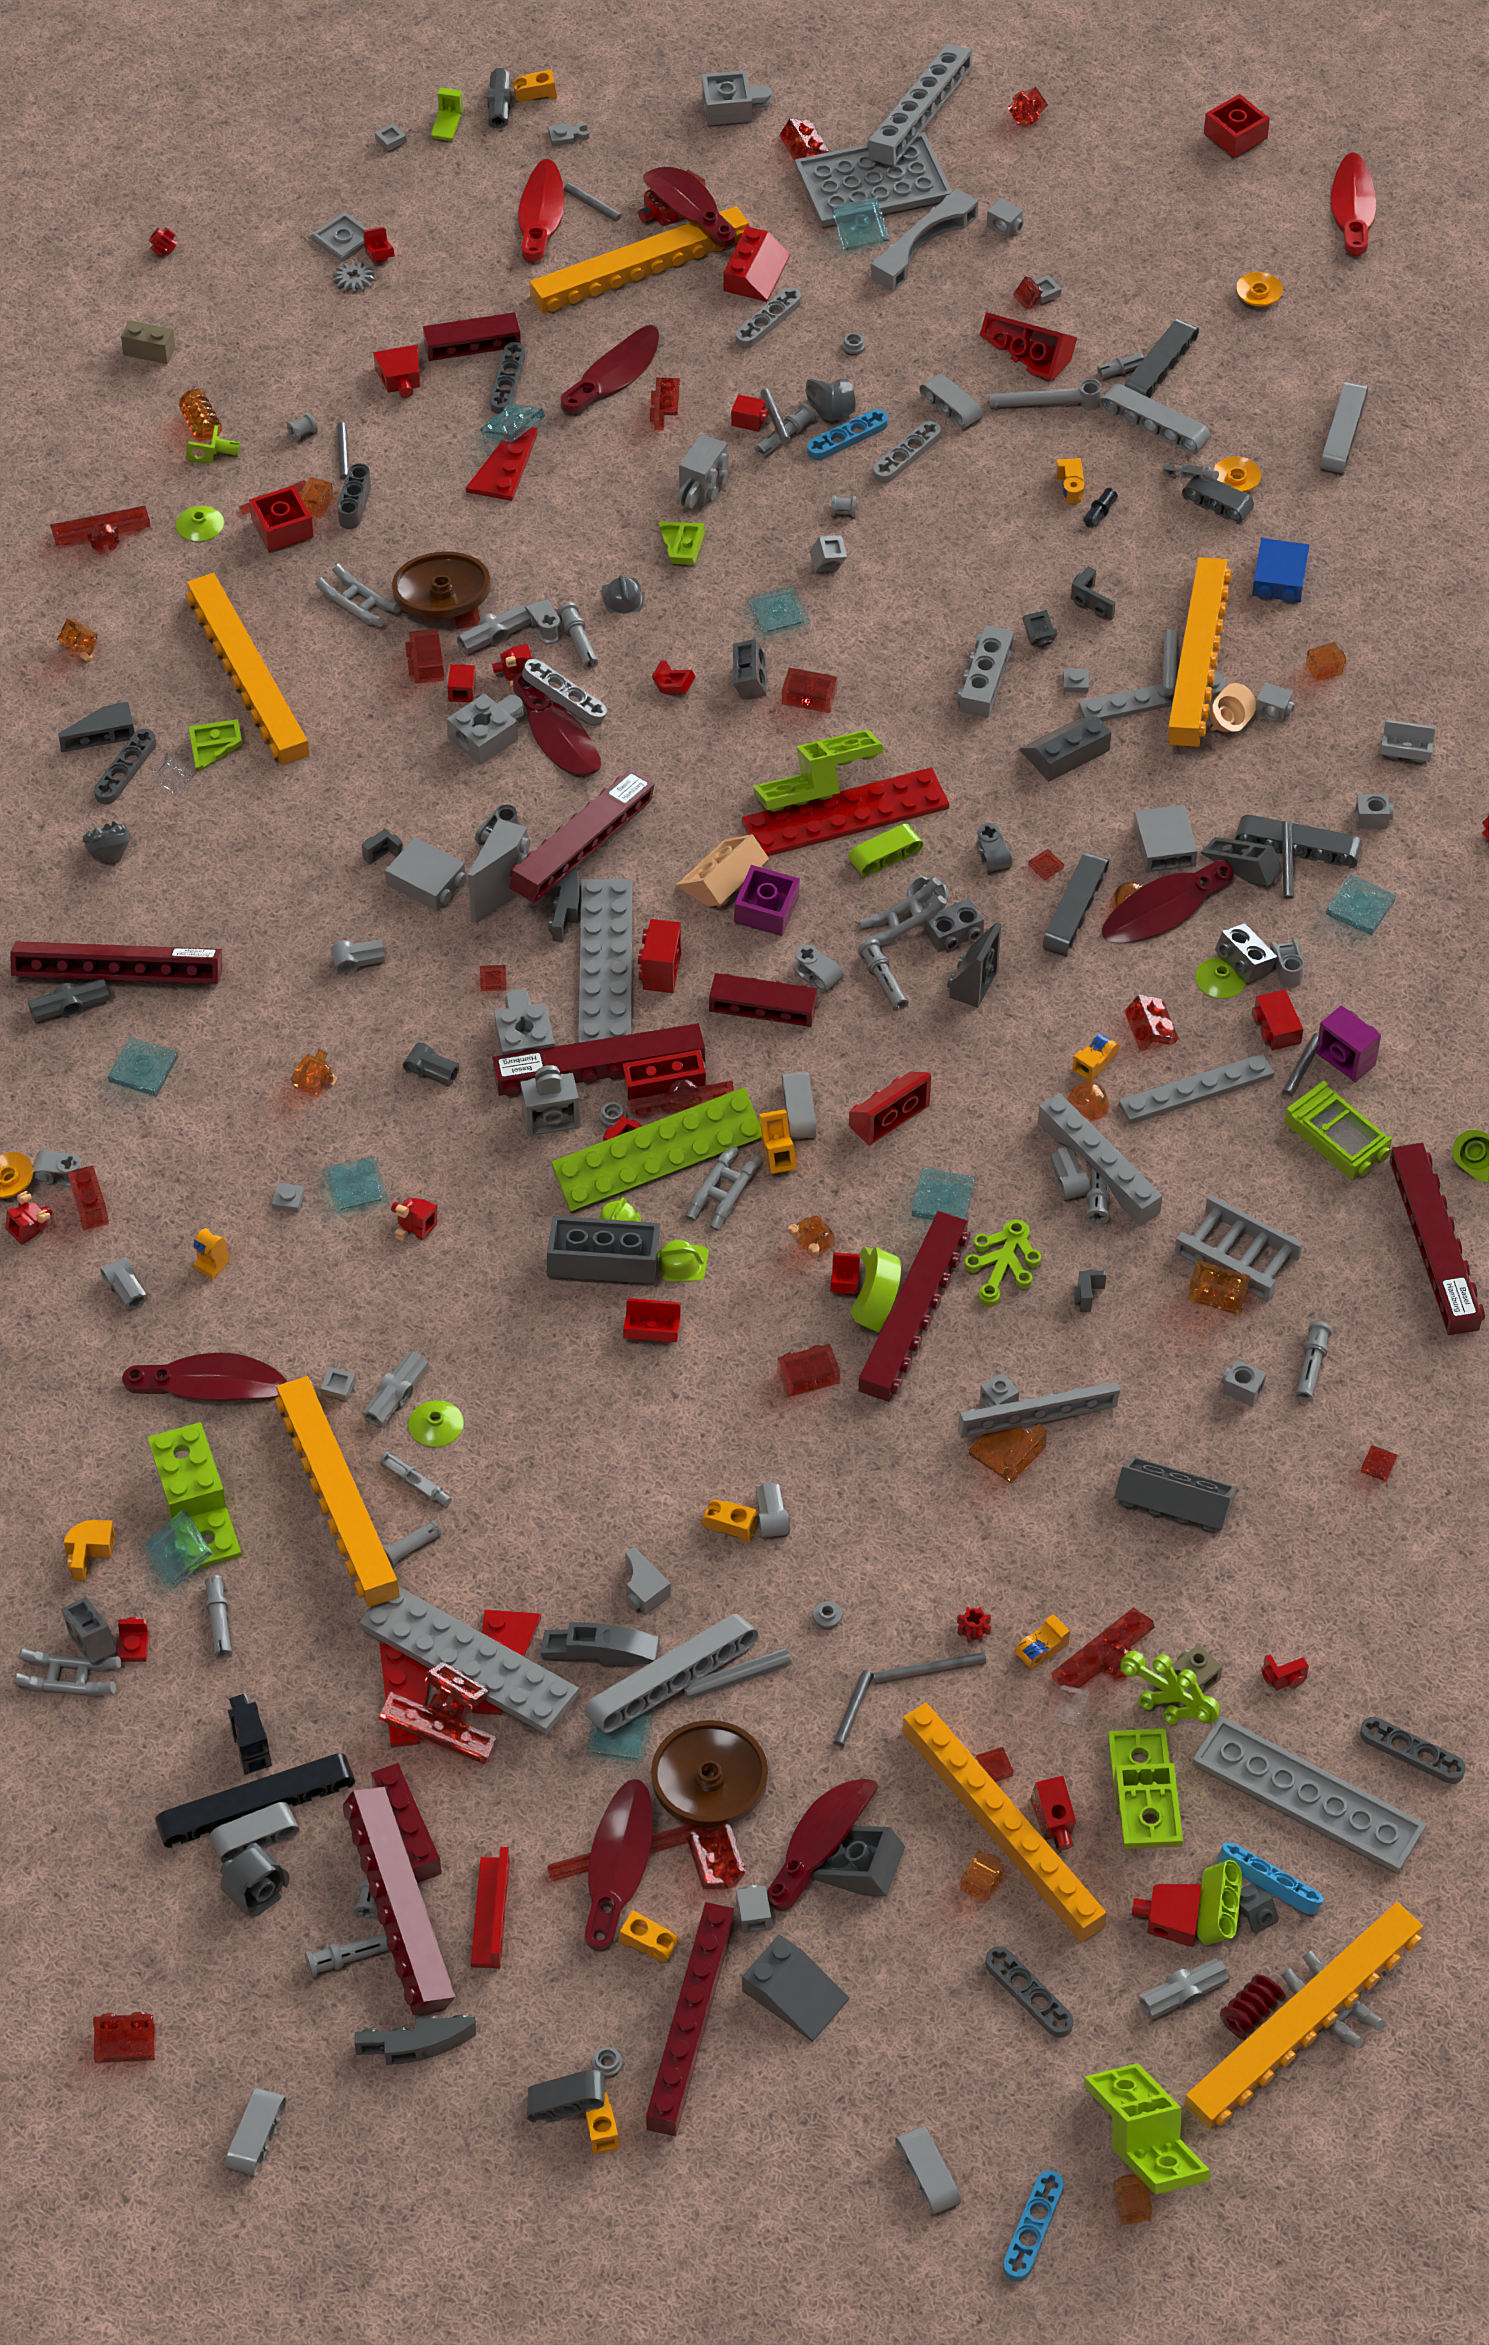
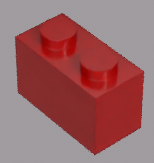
[1252,989,1303,1050]

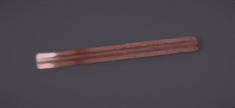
[547,1824,717,1881]

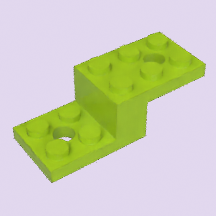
[753,729,884,811]
[147,1422,242,1572]
[1107,1728,1183,1849]
[1084,2063,1210,2195]

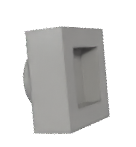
[375,123,407,151]
[1029,275,1062,304]
[1063,668,1089,693]
[272,1182,305,1213]
[320,1367,356,1401]

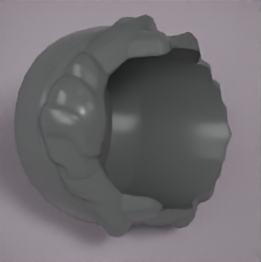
[83,821,131,863]

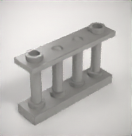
[1175,1194,1303,1302]

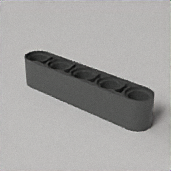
[1124,319,1199,398]
[1235,815,1362,868]
[1042,852,1109,956]

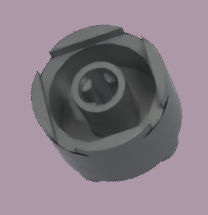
[220,1843,289,1915]

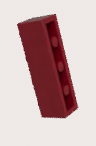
[423,312,521,361]
[709,973,817,1027]
[371,1763,442,1883]

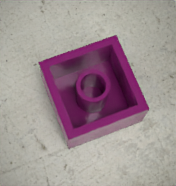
[734,865,800,936]
[1316,1005,1381,1083]

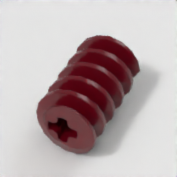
[1220,1974,1286,2040]

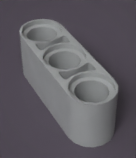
[919,373,983,430]
[782,1072,816,1140]
[210,1802,299,1863]
[225,2088,286,2177]
[895,2126,961,2215]

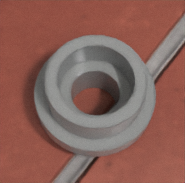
[842,332,865,354]
[600,1102,626,1127]
[813,1601,842,1628]
[592,2047,622,2077]

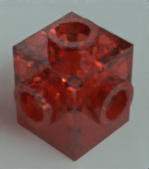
[1007,87,1048,125]

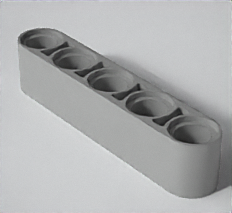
[1320,382,1368,474]
[1099,384,1211,454]

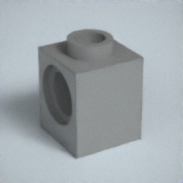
[986,198,1024,238]
[810,535,847,572]
[1255,682,1295,724]
[1355,794,1393,829]
[1221,1360,1267,1407]
[979,1373,1019,1408]
[736,1885,771,1934]

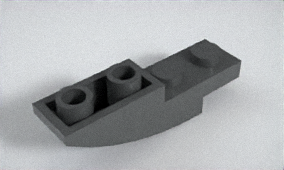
[548,868,580,942]
[540,1622,660,1665]
[354,2014,476,2065]

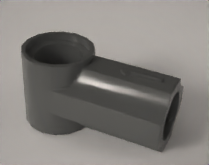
[403,1043,459,1085]

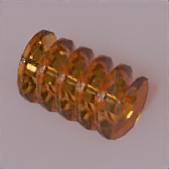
[179,388,222,441]

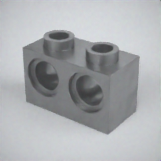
[733,639,767,699]
[923,898,984,953]
[1215,923,1277,983]
[61,1597,117,1664]

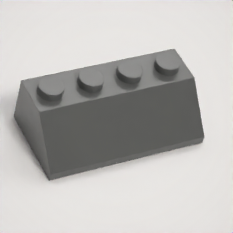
[547,1216,660,1284]
[1114,1456,1238,1531]

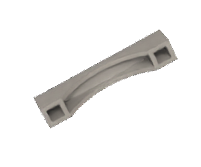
[870,189,979,292]
[1038,1093,1163,1226]

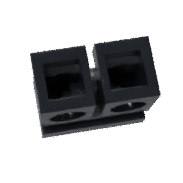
[228,1694,272,1775]

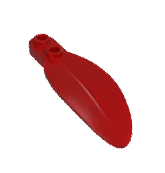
[1331,152,1376,256]
[518,159,565,262]

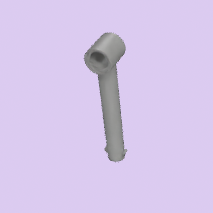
[989,379,1101,410]

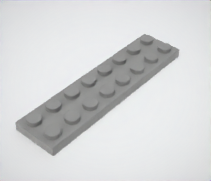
[579,879,633,1043]
[359,1586,579,1735]
[1192,1716,1427,1874]

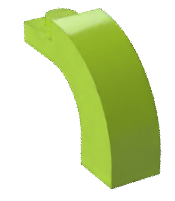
[850,1246,901,1333]

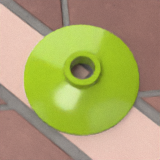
[176,506,224,542]
[1195,957,1246,999]
[408,1400,464,1447]

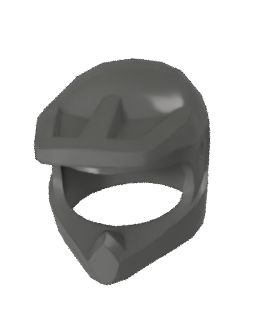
[805,379,855,422]

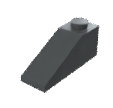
[58,702,135,752]
[1201,837,1282,886]

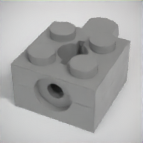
[701,70,771,126]
[677,434,729,509]
[446,693,523,765]
[494,989,555,1055]
[520,1065,580,1137]

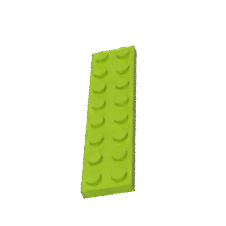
[550,1087,761,1212]

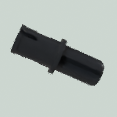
[1083,488,1118,527]

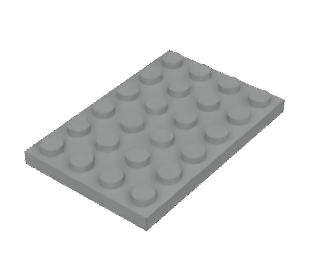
[795,132,952,227]

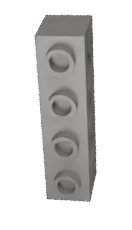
[957,625,1014,718]

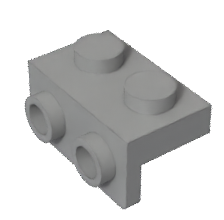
[1380,720,1435,763]

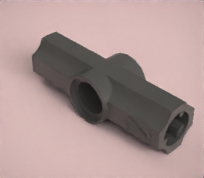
[487,68,511,128]
[28,979,110,1022]

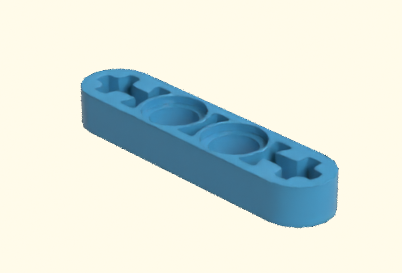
[807,409,888,460]
[1217,1843,1324,1915]
[1003,2170,1064,2282]

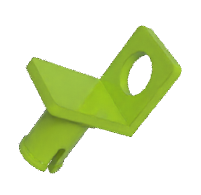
[185,425,240,463]

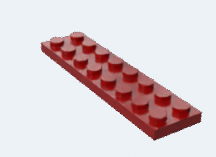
[742,767,949,856]

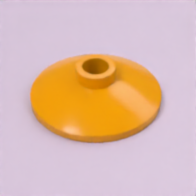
[1236,272,1283,307]
[1214,456,1261,493]
[0,1152,33,1198]

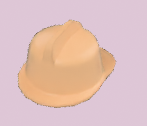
[1209,683,1256,733]

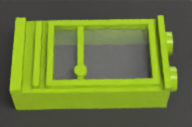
[1284,1080,1392,1181]

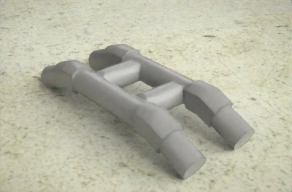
[315,564,401,627]
[859,878,946,946]
[686,1146,762,1230]
[13,1648,121,1697]
[1281,1950,1385,2049]

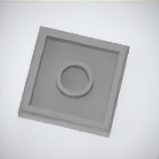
[311,212,368,262]

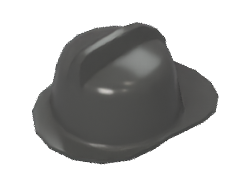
[602,575,643,613]

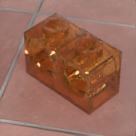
[1188,1260,1250,1315]

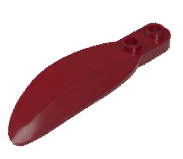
[643,167,736,247]
[560,325,659,414]
[513,672,601,775]
[1102,860,1234,943]
[122,1353,287,1401]
[584,1779,652,1951]
[767,1779,878,1911]

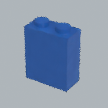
[1252,538,1310,602]

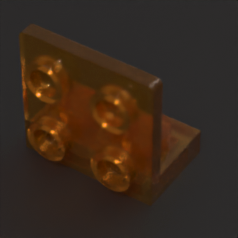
[969,1424,1047,1484]

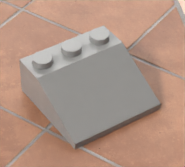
[468,819,530,923]

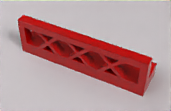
[471,1847,510,1969]

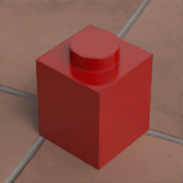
[731,394,768,432]
[447,664,476,703]

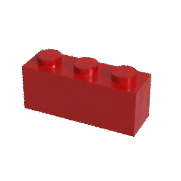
[623,1049,706,1100]

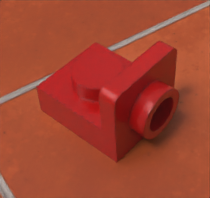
[117,1617,149,1662]

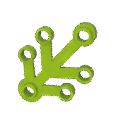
[965,1219,1041,1307]
[1120,1650,1220,1725]

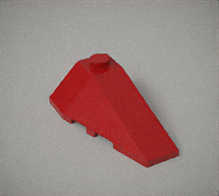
[980,312,1077,380]

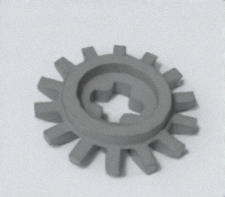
[333,261,374,293]

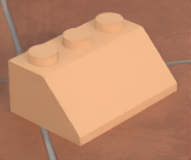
[676,834,769,907]

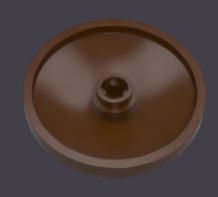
[392,552,491,619]
[651,1720,768,1827]

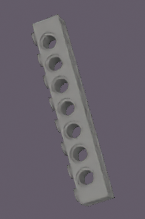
[867,43,972,166]

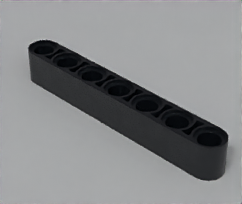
[155,1753,356,1848]

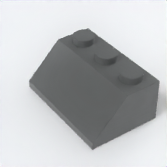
[1020,716,1111,782]

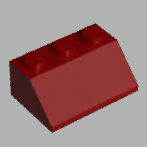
[723,226,790,302]
[849,1071,931,1146]

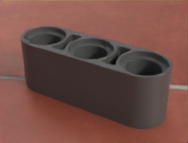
[338,463,371,529]
[1182,474,1254,524]
[527,2070,605,2122]

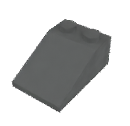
[947,922,1001,1008]
[811,1825,905,1896]
[742,1934,849,2042]

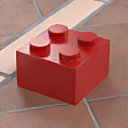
[1204,94,1270,158]
[249,485,314,552]
[638,919,682,993]

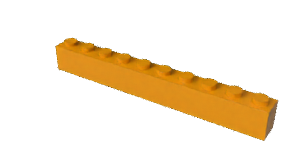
[530,206,749,314]
[1169,557,1232,747]
[185,572,309,766]
[274,1376,400,1608]
[902,1702,1107,1943]
[1184,1901,1423,2129]

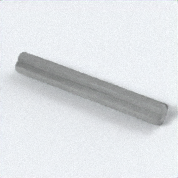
[1163,629,1177,696]
[683,1649,791,1699]

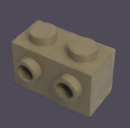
[121,320,175,364]
[1155,1644,1223,1708]

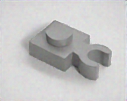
[548,123,589,147]

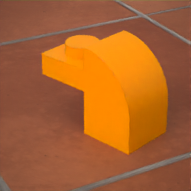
[759,1109,797,1174]
[64,1520,115,1581]

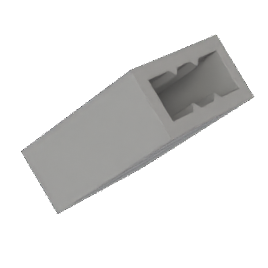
[1133,805,1198,873]
[385,837,467,911]

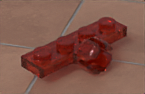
[50,506,151,553]
[626,1079,734,1115]
[1051,1607,1155,1694]
[378,1692,496,1764]

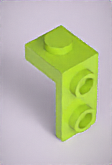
[431,87,463,141]

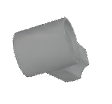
[331,940,385,975]
[1051,1147,1091,1200]
[100,1257,147,1310]
[756,1482,790,1538]

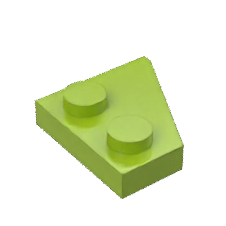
[659,521,706,565]
[188,719,242,771]

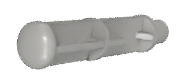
[1163,462,1219,482]
[380,1451,452,1507]

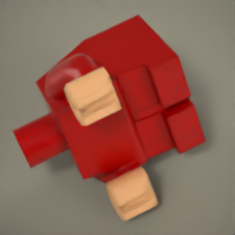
[492,644,532,690]
[5,1191,52,1245]
[391,1197,438,1241]

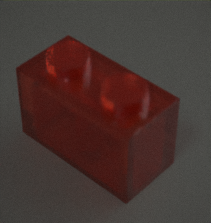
[405,629,444,684]
[782,667,837,713]
[67,1165,109,1231]
[777,1344,840,1398]

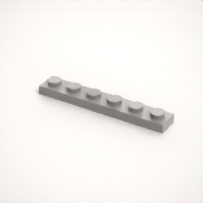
[1079,672,1226,721]
[1119,1054,1274,1124]
[957,1382,1120,1438]

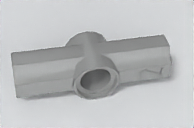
[456,605,530,655]
[363,1351,428,1427]
[1139,1958,1229,2020]

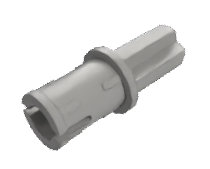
[1097,353,1144,380]

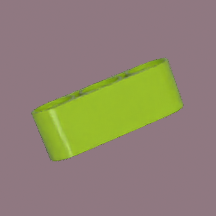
[848,824,924,878]
[1197,1860,1242,1946]

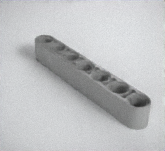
[584,1614,759,1733]

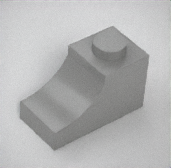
[625,1547,671,1615]

